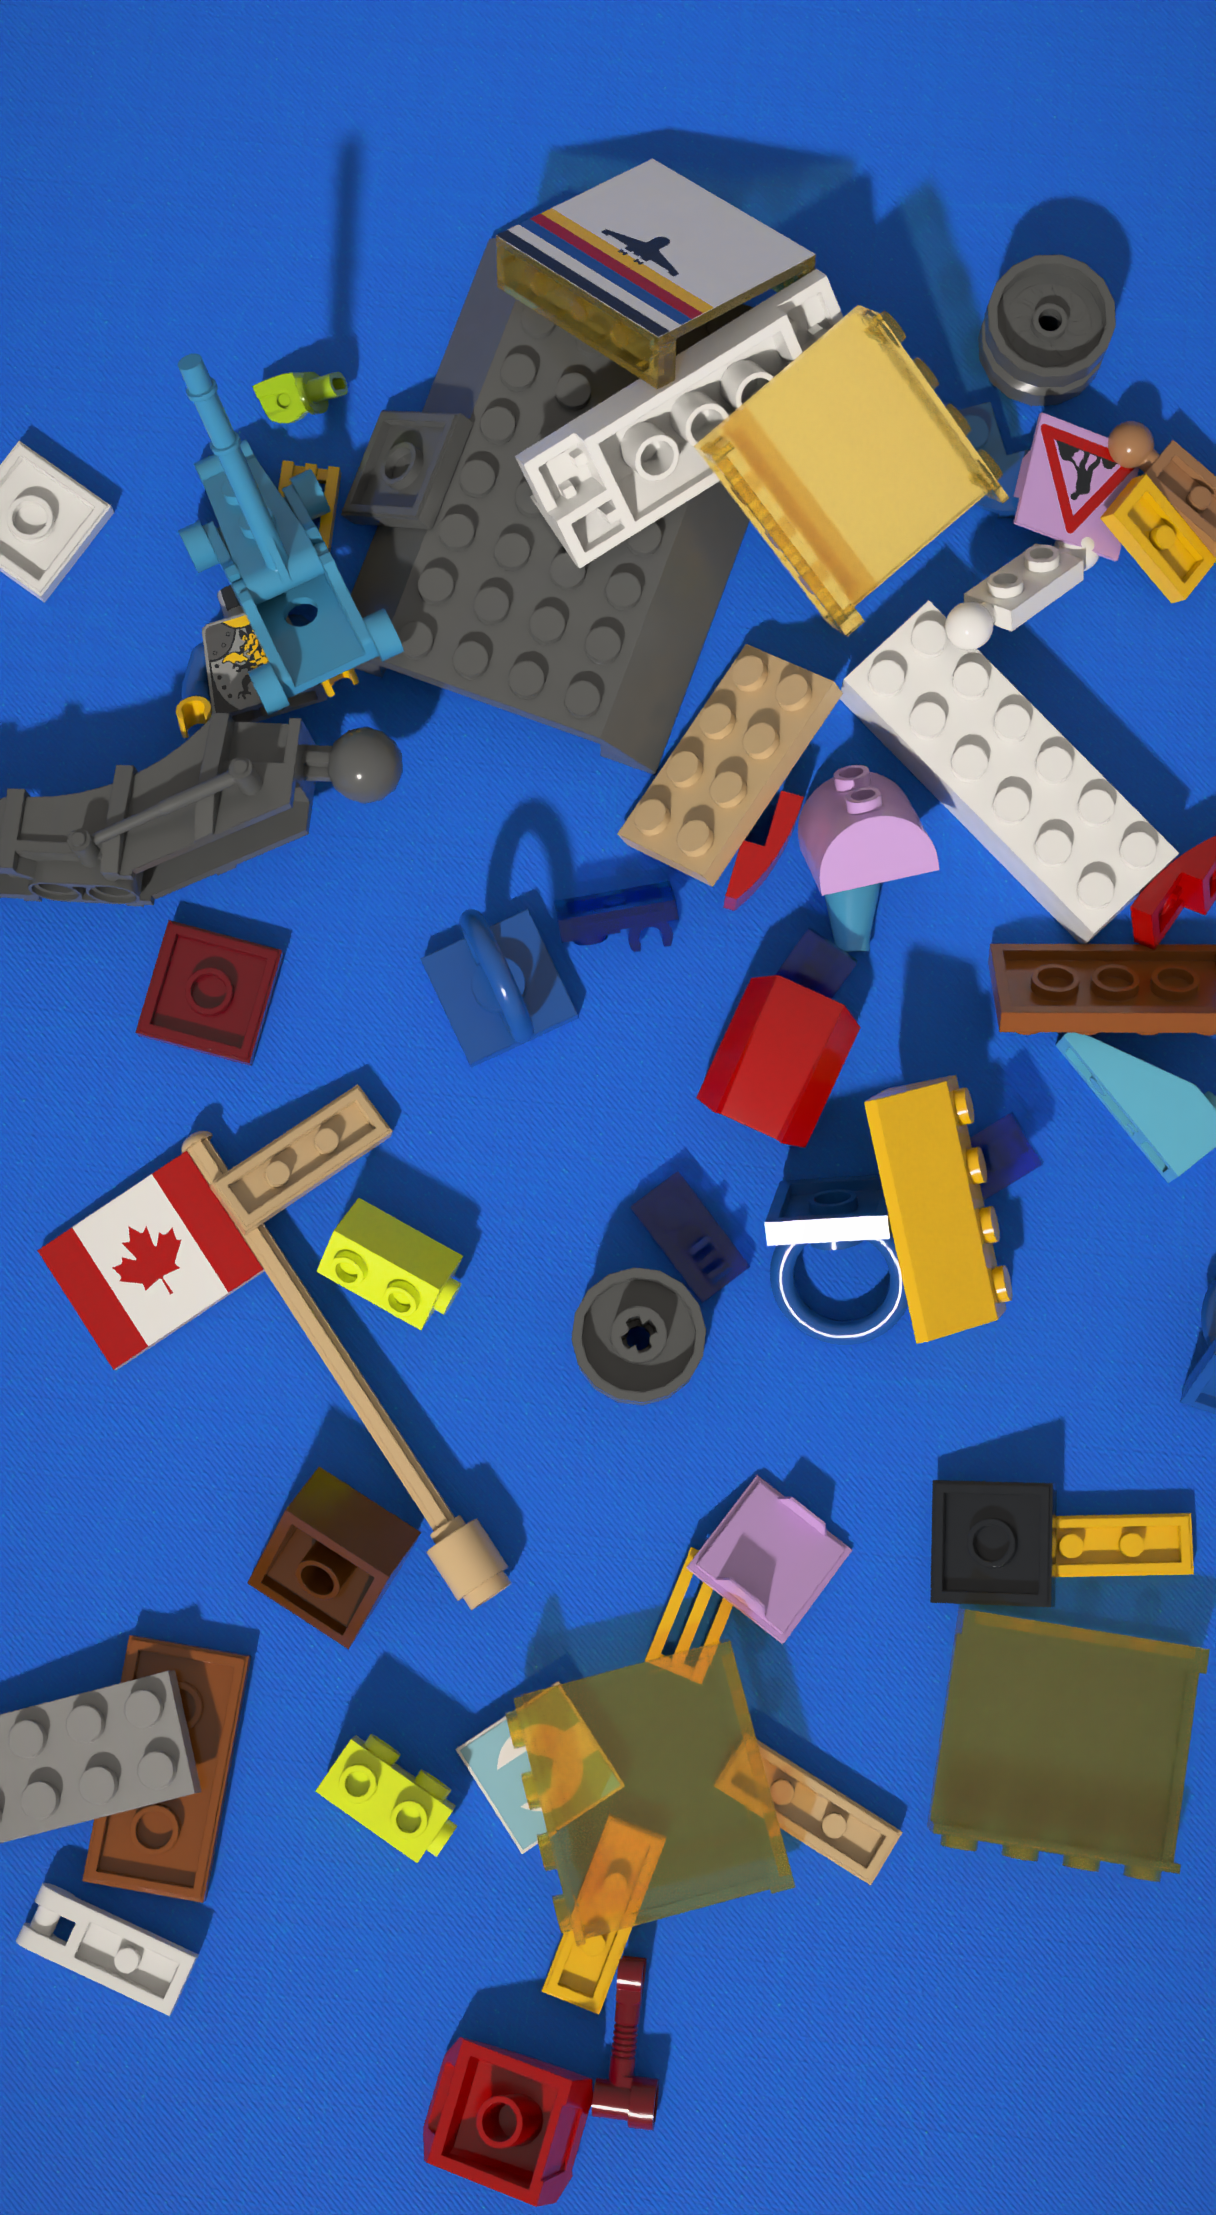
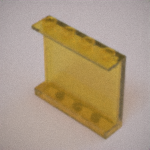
[927,1608,1210,1882]
[505,1639,795,1946]

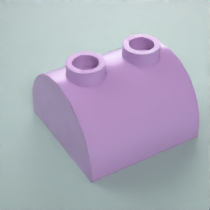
[798,765,940,896]

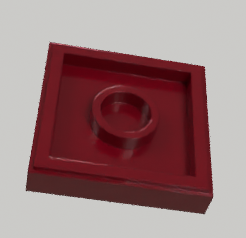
[135,920,284,1066]

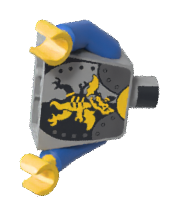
[176,585,359,738]

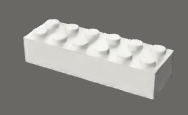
[840,600,1179,944]

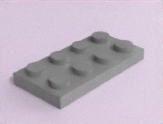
[0,1670,202,1843]

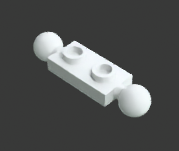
[945,537,1100,650]

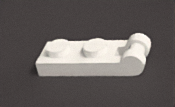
[16,1883,199,2016]

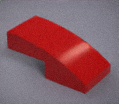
[723,790,804,911]
[1130,836,1216,950]

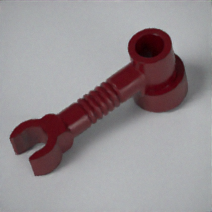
[592,1955,659,2131]

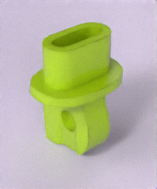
[252,372,348,423]

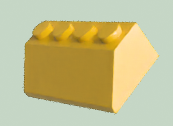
[864,1075,1013,1344]

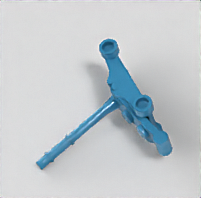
[178,354,404,715]

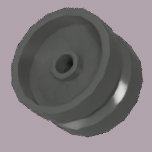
[978,254,1116,406]
[572,1267,706,1406]

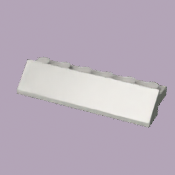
[515,269,843,568]

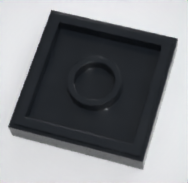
[930,1480,1057,1607]

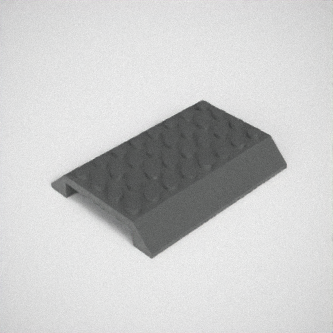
[351,238,754,775]

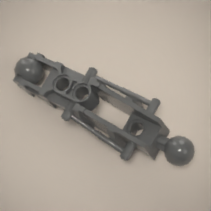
[0,713,403,907]

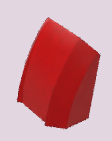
[696,975,860,1148]
[423,2037,593,2207]

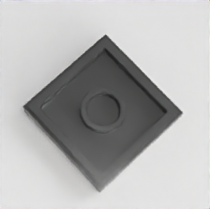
[341,410,473,530]

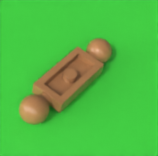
[1108,421,1216,558]

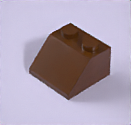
[248,1467,421,1649]

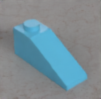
[1056,1032,1216,1183]

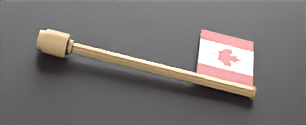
[37,1131,512,1610]

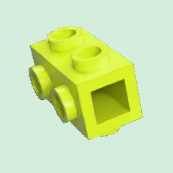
[316,1198,463,1330]
[315,1734,457,1863]

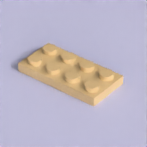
[617,644,843,887]

